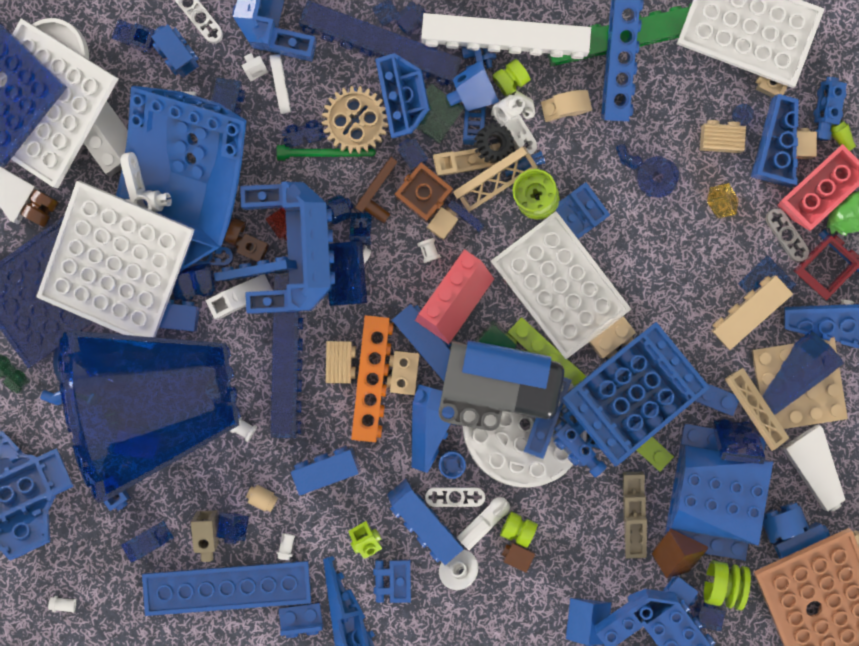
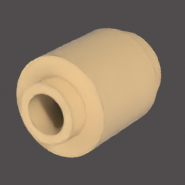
[246,484,278,512]

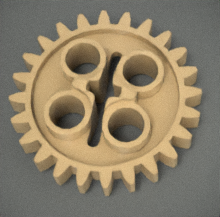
[322,86,389,154]

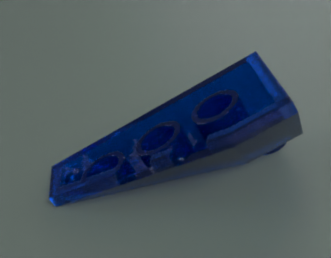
[762,330,845,415]

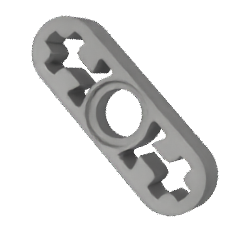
[766,209,809,262]

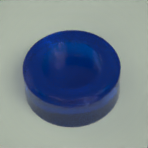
[732,104,754,125]

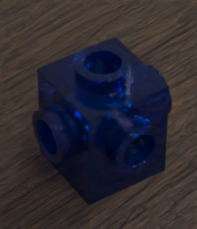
[216,512,249,544]

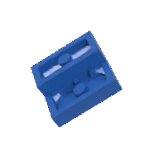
[555,182,610,239]

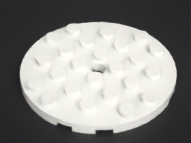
[463,384,587,488]

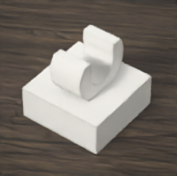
[241,53,268,82]

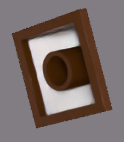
[652,528,708,578]

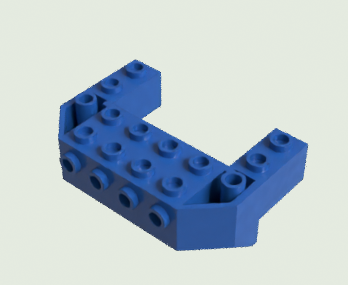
[232,0,317,62]
[240,182,335,314]
[595,589,716,646]

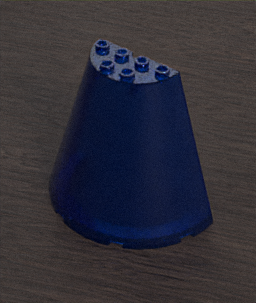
[58,330,241,503]

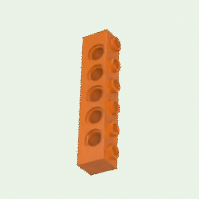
[351,315,394,442]

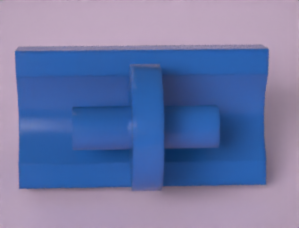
[461,47,497,70]

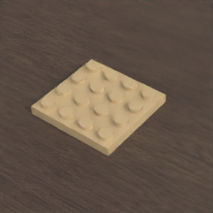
[752,337,848,429]

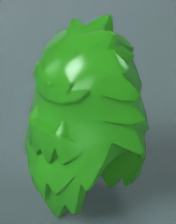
[827,191,859,236]

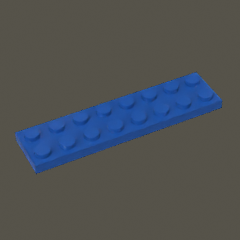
[142,560,312,616]

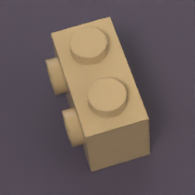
[588,316,636,359]
[387,351,420,395]

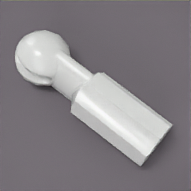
[457,497,510,550]

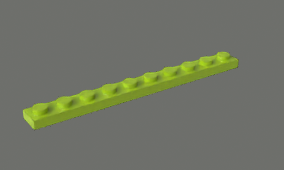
[508,317,674,472]

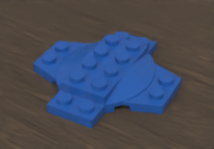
[0,431,74,561]

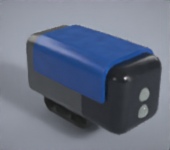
[439,340,564,431]

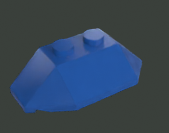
[375,53,430,139]

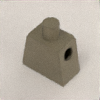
[191,510,219,562]

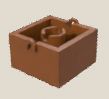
[394,163,453,223]

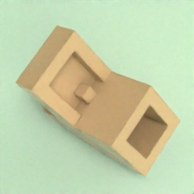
[541,90,592,122]

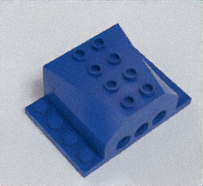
[561,322,710,467]
[665,424,773,561]

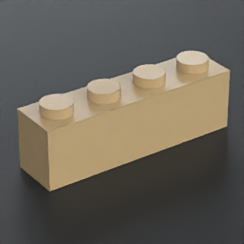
[712,275,793,350]

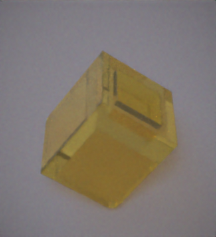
[707,183,739,218]

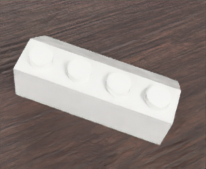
[83,101,128,177]

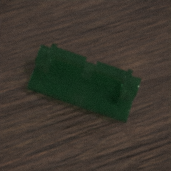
[0,353,30,394]

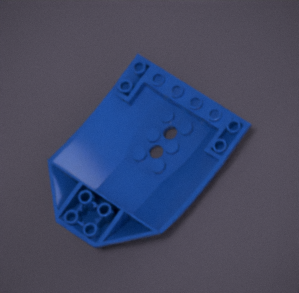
[116,86,246,272]

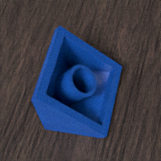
[566,598,611,646]

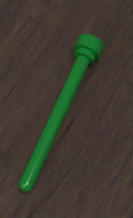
[277,145,376,161]

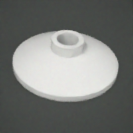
[439,550,478,590]

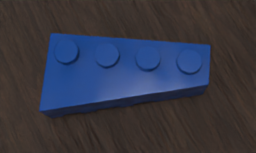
[387,479,464,565]

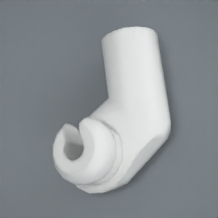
[515,91,535,119]

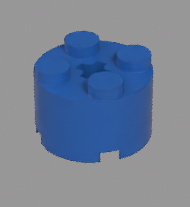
[763,502,810,543]

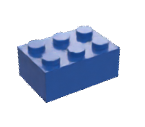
[291,445,361,496]

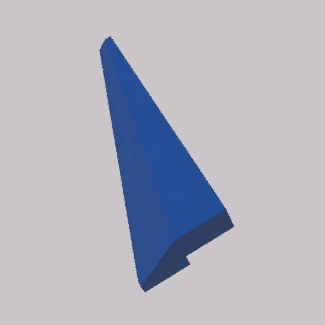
[323,556,375,646]

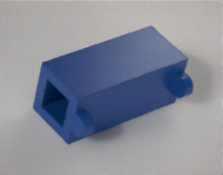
[772,522,830,559]

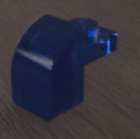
[111,19,155,53]
[121,521,174,563]

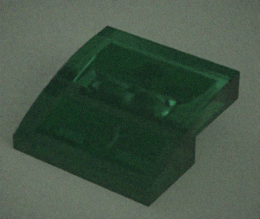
[416,84,464,144]

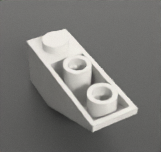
[205,274,273,320]

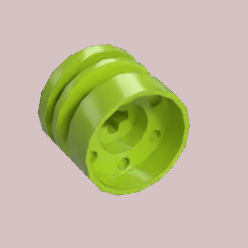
[512,169,560,220]
[703,560,751,611]

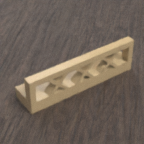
[453,146,538,212]
[725,368,789,451]

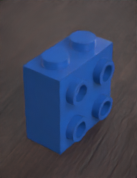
[151,24,199,78]

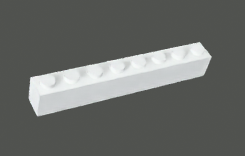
[421,13,591,59]

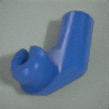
[40,386,72,405]

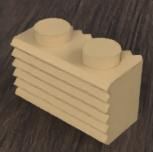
[700,120,746,153]
[326,341,356,383]

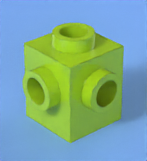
[348,521,382,559]

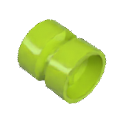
[492,59,531,97]
[500,511,538,548]

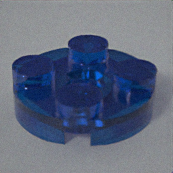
[637,156,679,198]

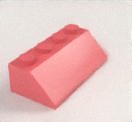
[777,144,859,231]
[415,249,494,344]

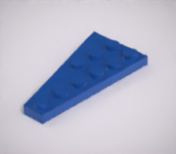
[784,304,859,348]

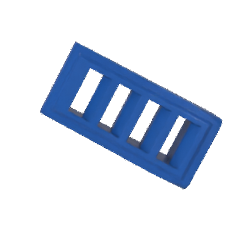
[463,106,486,145]

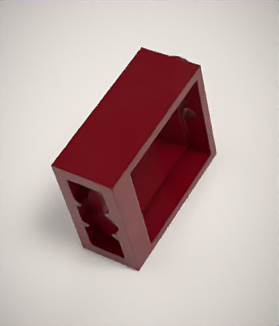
[794,235,859,301]

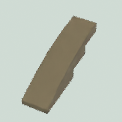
[623,471,647,559]

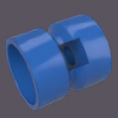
[439,450,466,479]

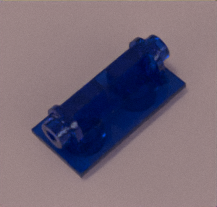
[282,120,325,147]

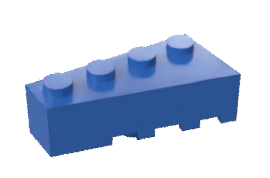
[751,94,799,188]

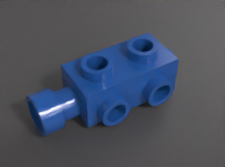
[813,77,847,141]
[552,421,607,478]

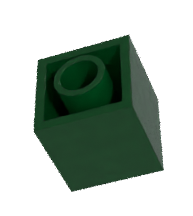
[474,320,517,348]

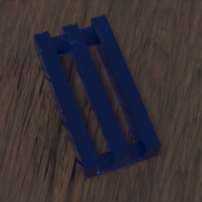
[448,200,484,232]

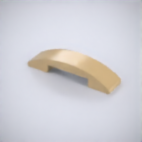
[433,143,513,176]

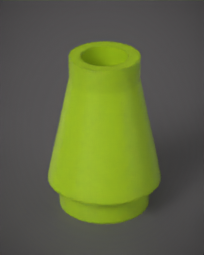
[830,120,856,151]

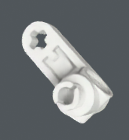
[491,95,537,155]
[121,152,172,212]

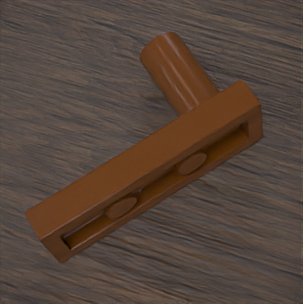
[354,157,398,224]

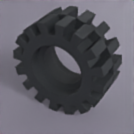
[474,123,514,163]

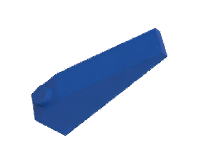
[412,384,455,473]

